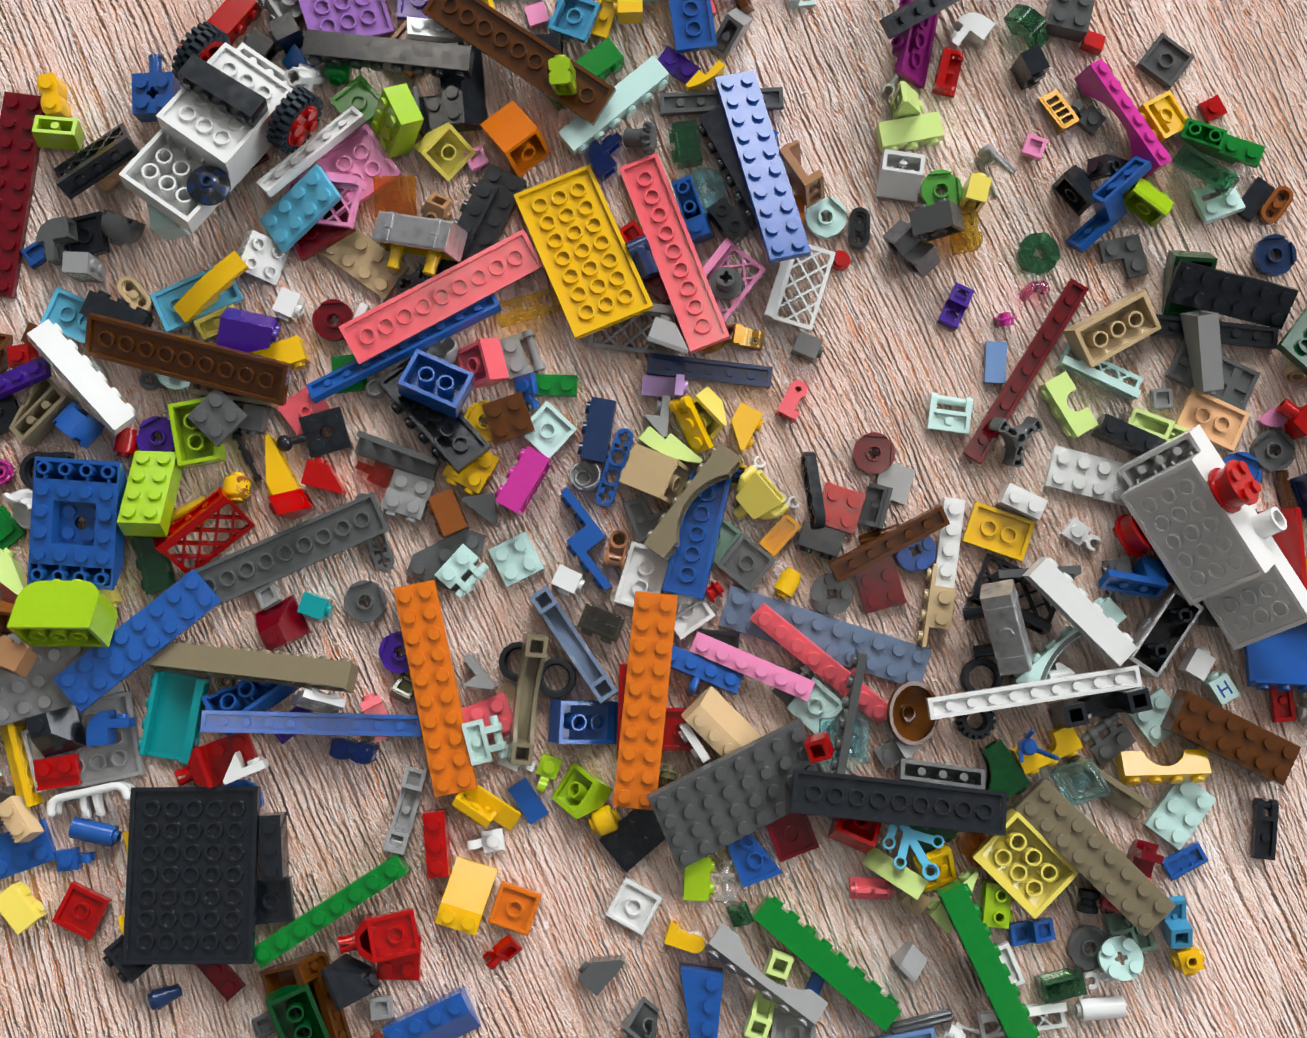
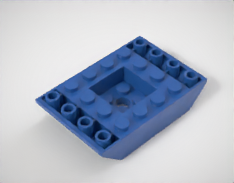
[27,456,127,590]

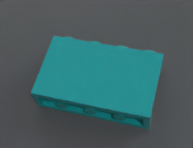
[138,671,211,764]

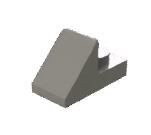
[644,395,670,439]
[462,653,497,689]
[873,737,920,769]

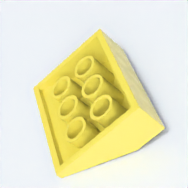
[972,808,1080,919]

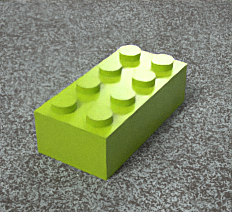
[117,451,183,537]

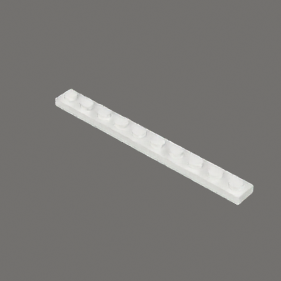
[926,665,1142,720]

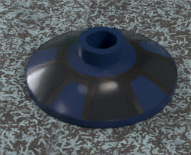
[186,165,231,206]

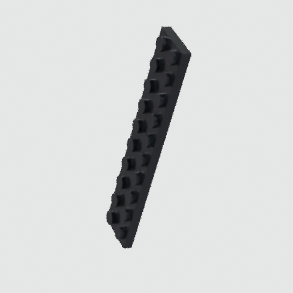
[790,769,1007,836]

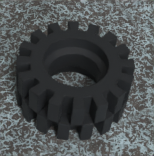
[954,711,996,740]

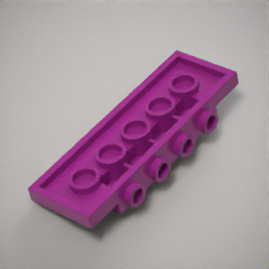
[891,0,939,89]

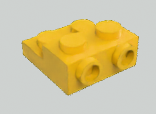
[1137,90,1188,143]
[442,452,500,495]

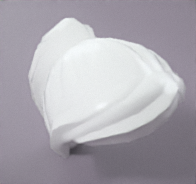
[3,489,33,529]

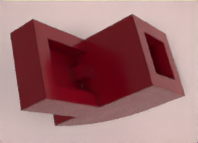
[1127,839,1164,878]

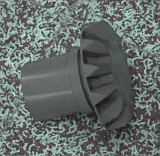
[623,121,658,155]
[709,267,743,301]

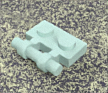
[435,544,490,599]
[461,715,507,766]

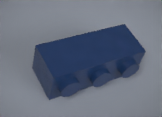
[577,397,617,464]

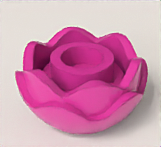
[0,459,15,486]

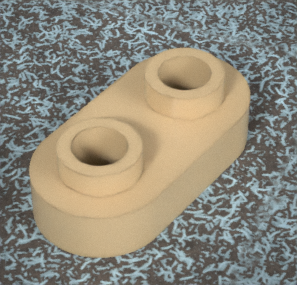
[117,276,154,312]

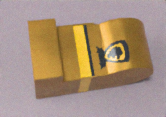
[724,324,764,350]

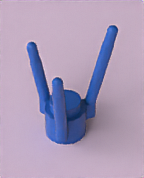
[1016,729,1059,763]

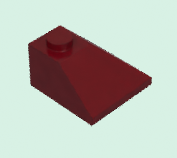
[255,595,312,652]

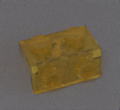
[949,206,983,255]

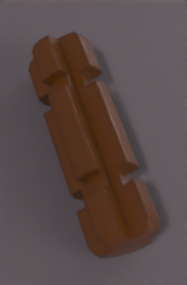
[1275,470,1295,509]

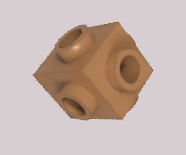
[420,192,452,221]

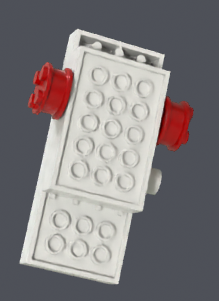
[1112,425,1307,650]

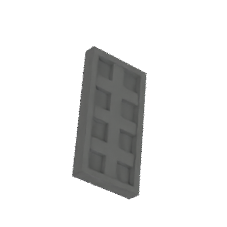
[1165,338,1260,410]

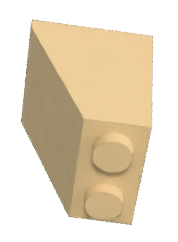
[619,444,691,506]

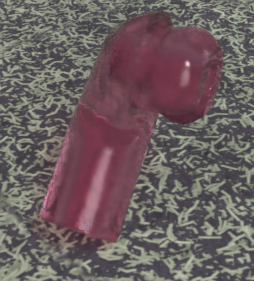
[1018,280,1050,301]

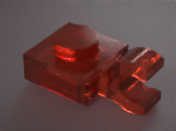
[355,460,395,489]

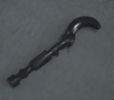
[232,427,262,482]

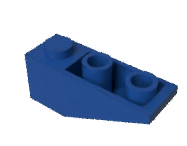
[671,175,715,245]

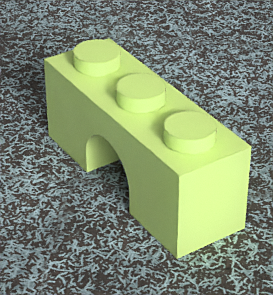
[1039,371,1099,440]

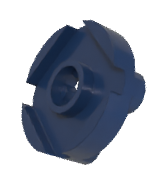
[1252,234,1297,277]

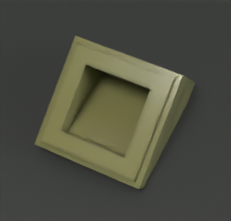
[390,673,414,705]

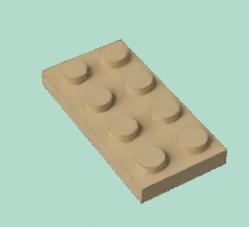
[320,228,410,301]

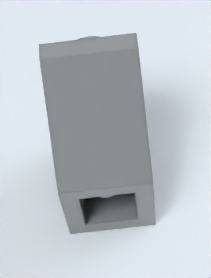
[891,939,928,983]

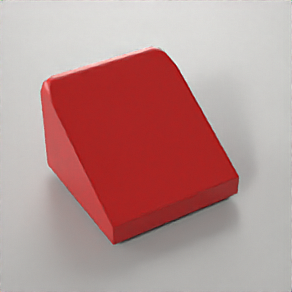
[1079,30,1106,56]

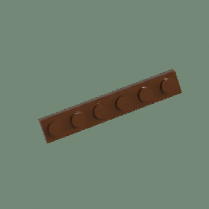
[828,504,950,583]

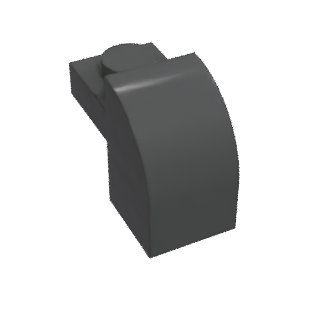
[36,216,78,266]

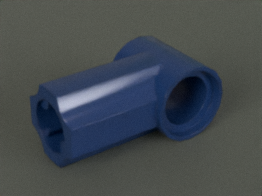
[625,235,659,280]

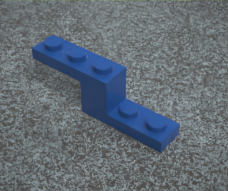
[1066,156,1152,253]
[561,487,612,591]
[1098,556,1176,599]

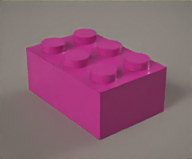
[495,446,553,516]

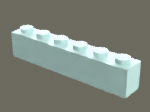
[558,55,669,157]

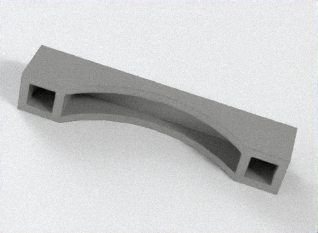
[704,923,828,1029]

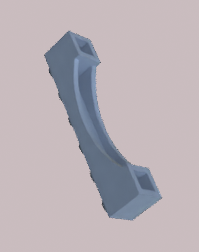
[529,585,619,704]

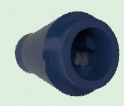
[147,983,183,1010]

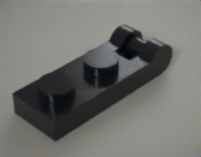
[1250,798,1279,860]

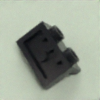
[102,934,153,985]

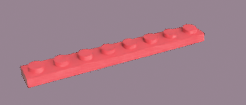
[750,602,888,725]

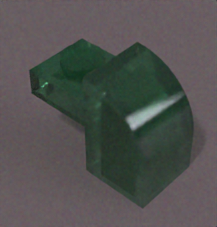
[1003,4,1050,49]

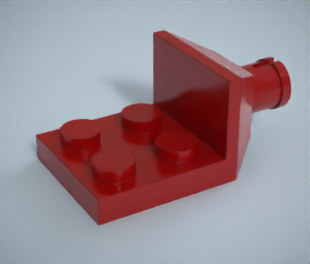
[1275,398,1307,440]
[175,733,258,789]
[337,908,421,963]

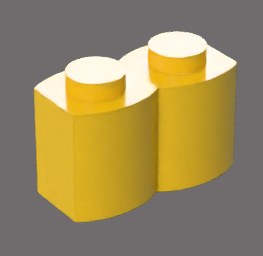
[37,72,72,118]

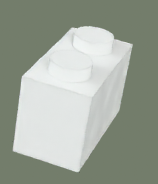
[995,483,1048,521]

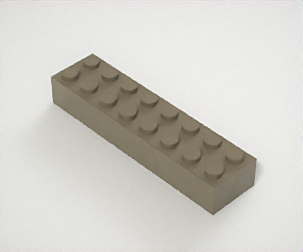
[1013,777,1176,937]

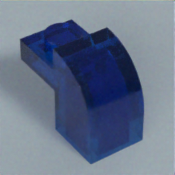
[588,132,623,183]

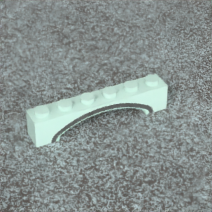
[1010,597,1127,684]

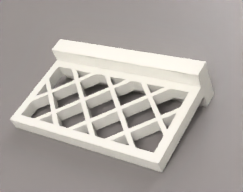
[763,244,836,332]

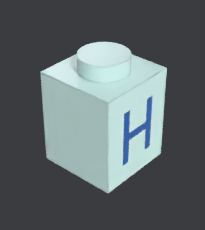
[1201,671,1240,706]

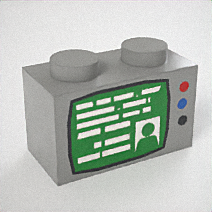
[61,251,106,283]

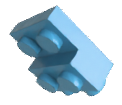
[547,0,602,44]

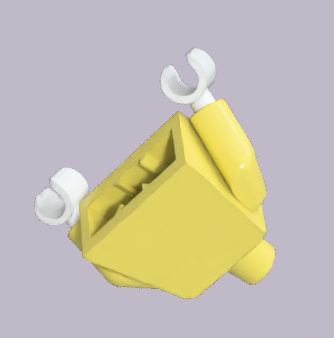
[733,456,799,520]

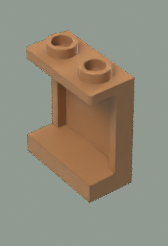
[779,140,825,208]

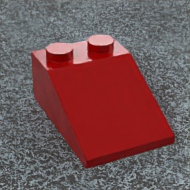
[827,773,882,854]

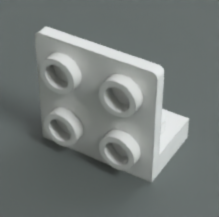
[237,230,290,285]

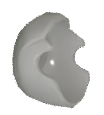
[426,337,458,364]
[568,460,601,492]

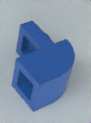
[86,709,137,746]

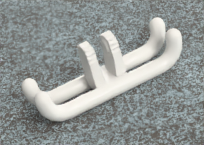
[46,780,135,819]

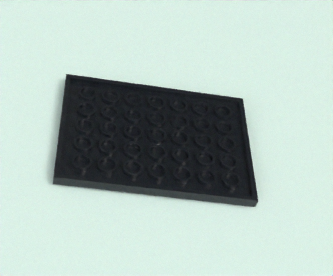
[122,786,260,965]

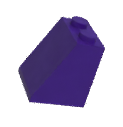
[216,307,280,352]

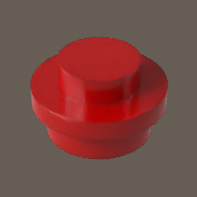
[831,250,850,271]

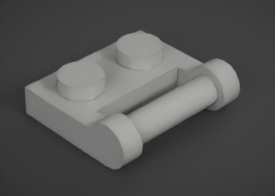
[499,329,546,380]

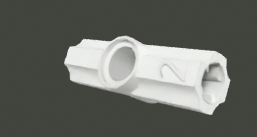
[284,63,326,91]

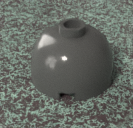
[100,210,146,247]

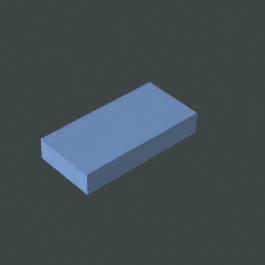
[983,341,1007,384]

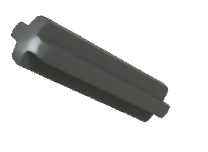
[890,1009,953,1035]

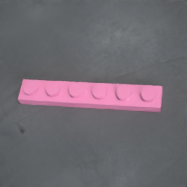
[690,632,815,701]

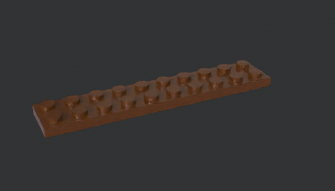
[422,0,616,126]
[84,313,291,406]

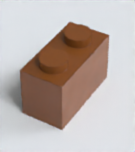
[427,488,470,538]

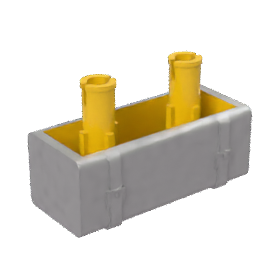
[372,211,467,277]

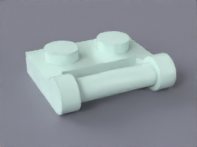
[1190,176,1246,225]
[926,392,973,435]

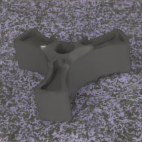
[989,416,1043,467]

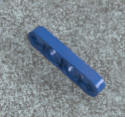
[595,428,634,507]

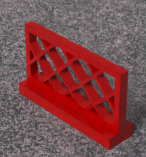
[153,487,255,573]

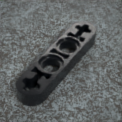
[801,451,826,528]

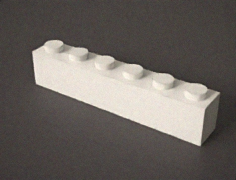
[27,319,136,436]
[1022,557,1137,666]

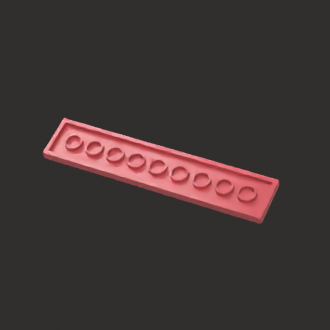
[619,152,730,354]
[338,229,544,365]

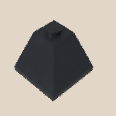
[1052,164,1094,216]
[25,705,86,758]
[320,953,380,1011]

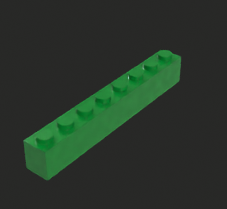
[254,853,411,968]
[936,879,1040,1038]
[751,894,902,1031]

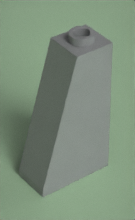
[1180,310,1224,395]

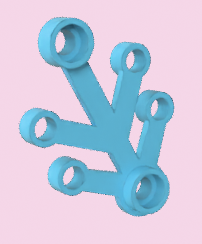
[882,824,944,881]

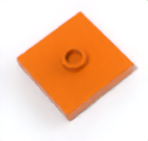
[488,880,542,936]

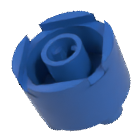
[52,401,105,449]

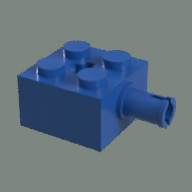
[131,54,181,123]

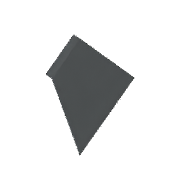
[622,996,659,1038]

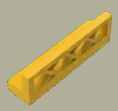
[0,721,44,808]

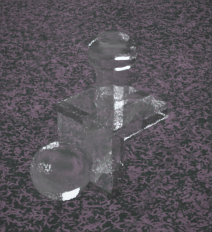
[713,858,738,907]

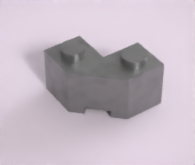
[882,220,941,278]

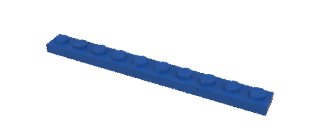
[306,293,502,404]
[200,710,421,737]

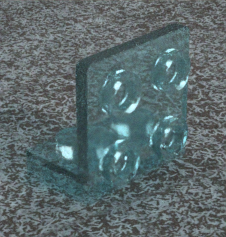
[819,715,869,764]

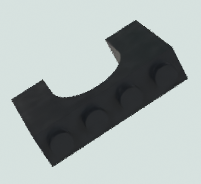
[1049,687,1153,728]

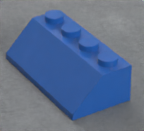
[382,986,481,1038]

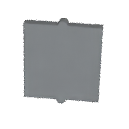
[875,463,916,505]

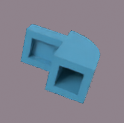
[1160,896,1193,949]

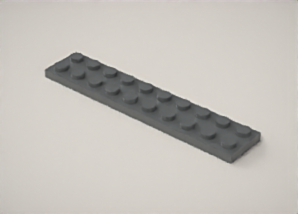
[181,492,391,607]

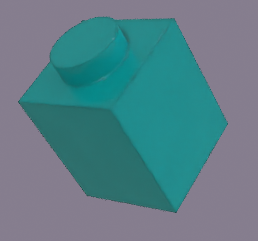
[297,592,333,620]

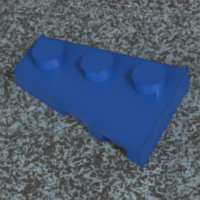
[727,833,783,888]

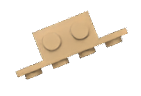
[916,564,956,648]

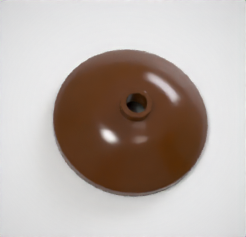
[887,681,939,745]

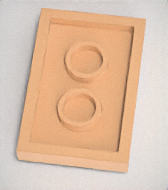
[1175,388,1250,452]

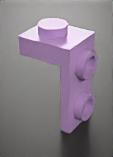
[641,374,688,399]

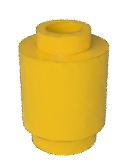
[773,567,802,600]

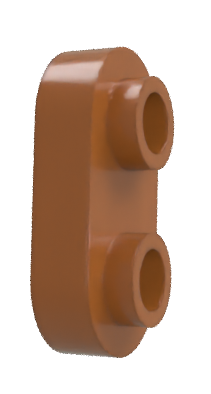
[1258,186,1294,225]

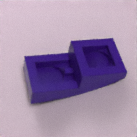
[936,282,974,331]

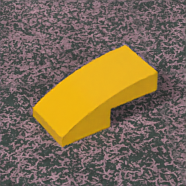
[685,60,725,92]

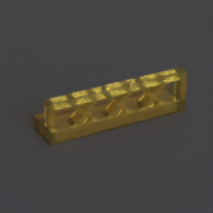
[497,288,563,328]

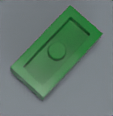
[536,374,578,397]

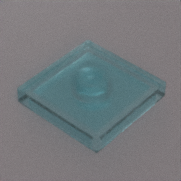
[1051,757,1111,806]

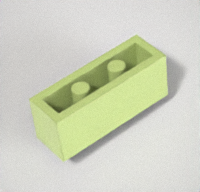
[875,111,944,153]

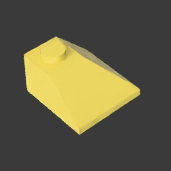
[413,122,476,182]
[674,386,727,441]

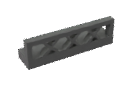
[355,430,441,481]

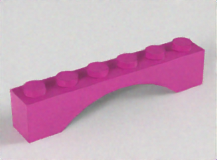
[1074,59,1172,179]

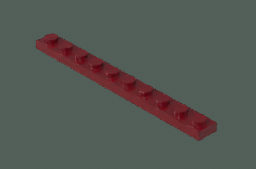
[962,278,1089,464]

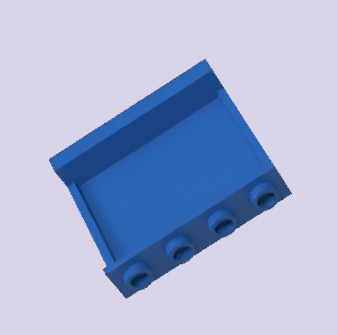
[1244,622,1307,693]

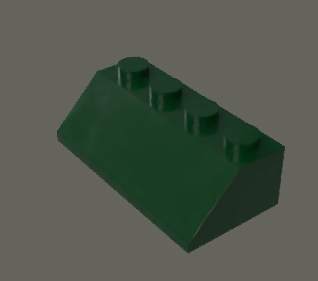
[266,984,330,1038]

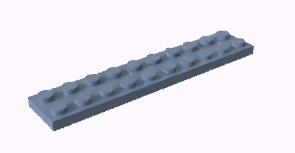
[718,585,931,684]

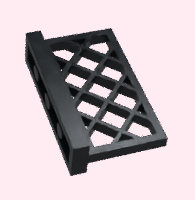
[54,123,140,200]
[966,553,1056,635]

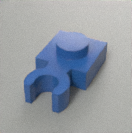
[514,373,539,411]

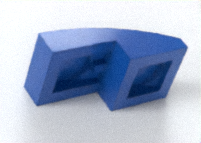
[1007,917,1056,947]

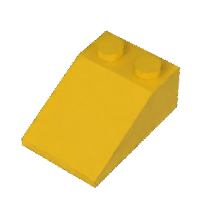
[435,856,498,936]

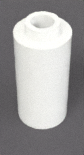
[1074,996,1127,1021]

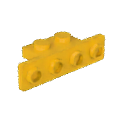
[451,784,521,831]

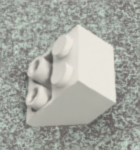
[875,149,926,203]

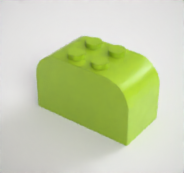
[7,579,118,647]

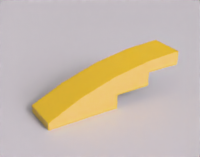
[173,250,249,324]

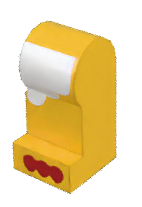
[664,919,705,953]

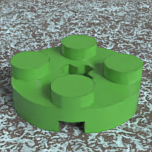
[920,169,962,206]

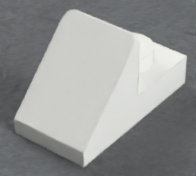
[223,751,269,785]

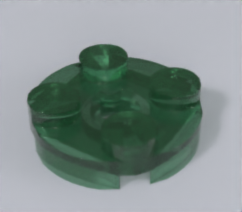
[1016,232,1060,275]

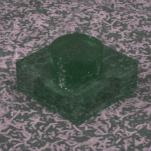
[726,901,754,927]

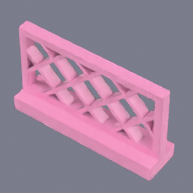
[285,170,368,229]
[703,237,766,323]

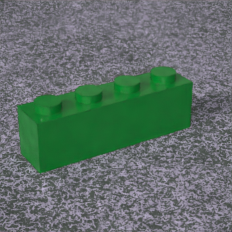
[545,38,624,111]

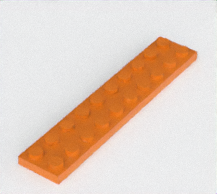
[393,580,478,798]
[613,591,678,811]

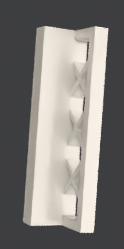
[976,1000,1067,1038]

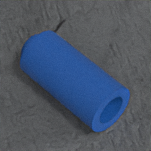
[69,817,122,847]

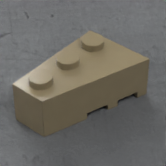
[9,375,79,448]

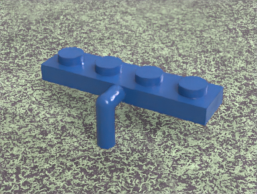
[670,645,744,697]

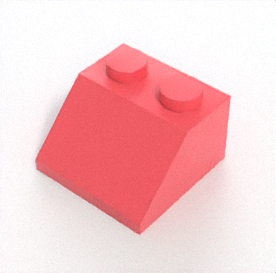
[457,338,509,390]

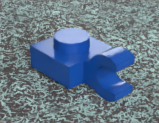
[55,847,96,872]

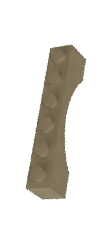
[643,443,743,562]
[507,632,549,766]

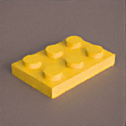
[961,501,1036,562]

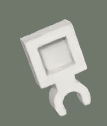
[1060,517,1101,551]

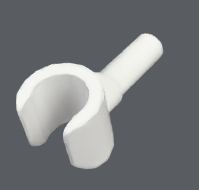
[882,74,900,98]

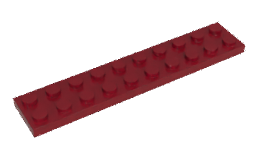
[0,91,46,299]

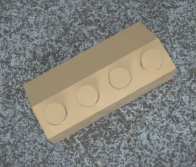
[1063,291,1162,368]
[681,685,762,757]

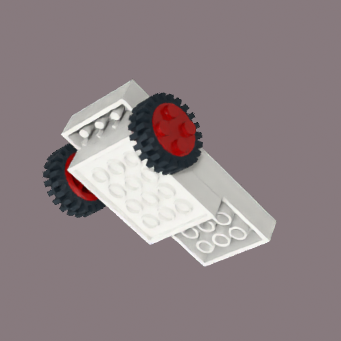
[119,22,323,234]

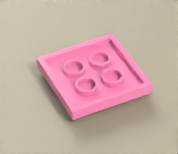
[317,124,402,208]

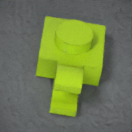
[536,753,563,793]

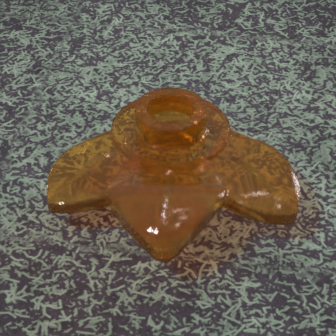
[957,833,986,867]

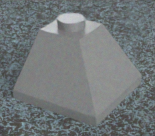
[647,314,688,354]

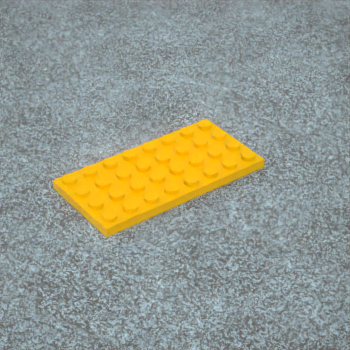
[513,164,653,340]

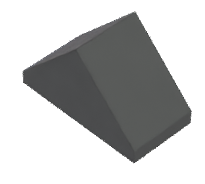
[461,493,499,527]

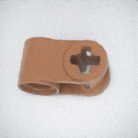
[602,530,629,571]

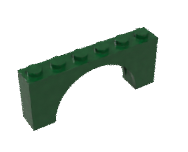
[909,738,1030,854]

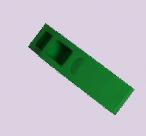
[1180,118,1265,168]

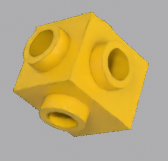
[1169,944,1205,976]

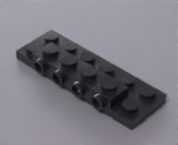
[436,163,527,274]
[378,358,491,474]

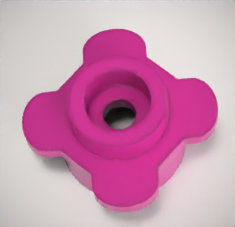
[993,312,1017,327]

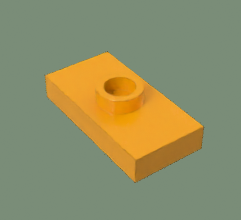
[758,513,802,557]

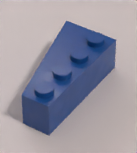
[200,680,301,737]
[680,963,723,1038]

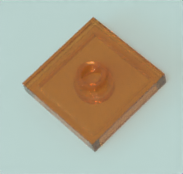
[373,176,417,219]

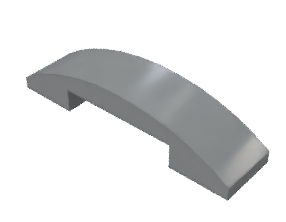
[383,766,427,855]

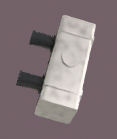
[963,579,1033,676]
[1125,588,1204,679]

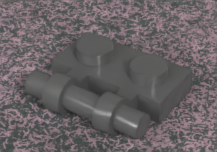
[1080,713,1136,766]

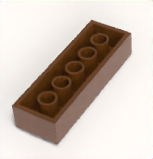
[1160,689,1301,786]

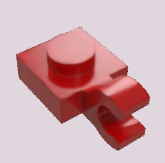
[482,934,523,970]

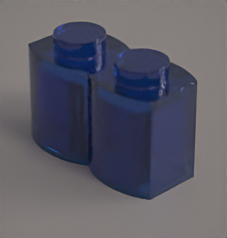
[329,736,379,764]

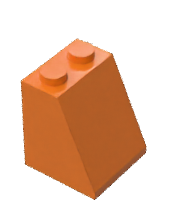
[480,100,551,177]

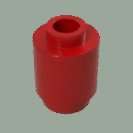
[113,427,138,458]

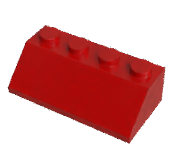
[1257,507,1307,590]

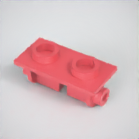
[849,877,894,900]

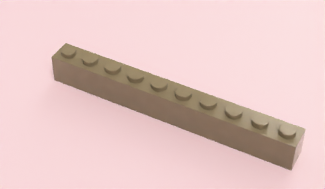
[146,640,359,693]

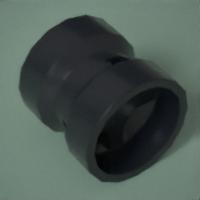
[1076,888,1100,914]

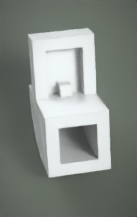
[948,13,995,50]

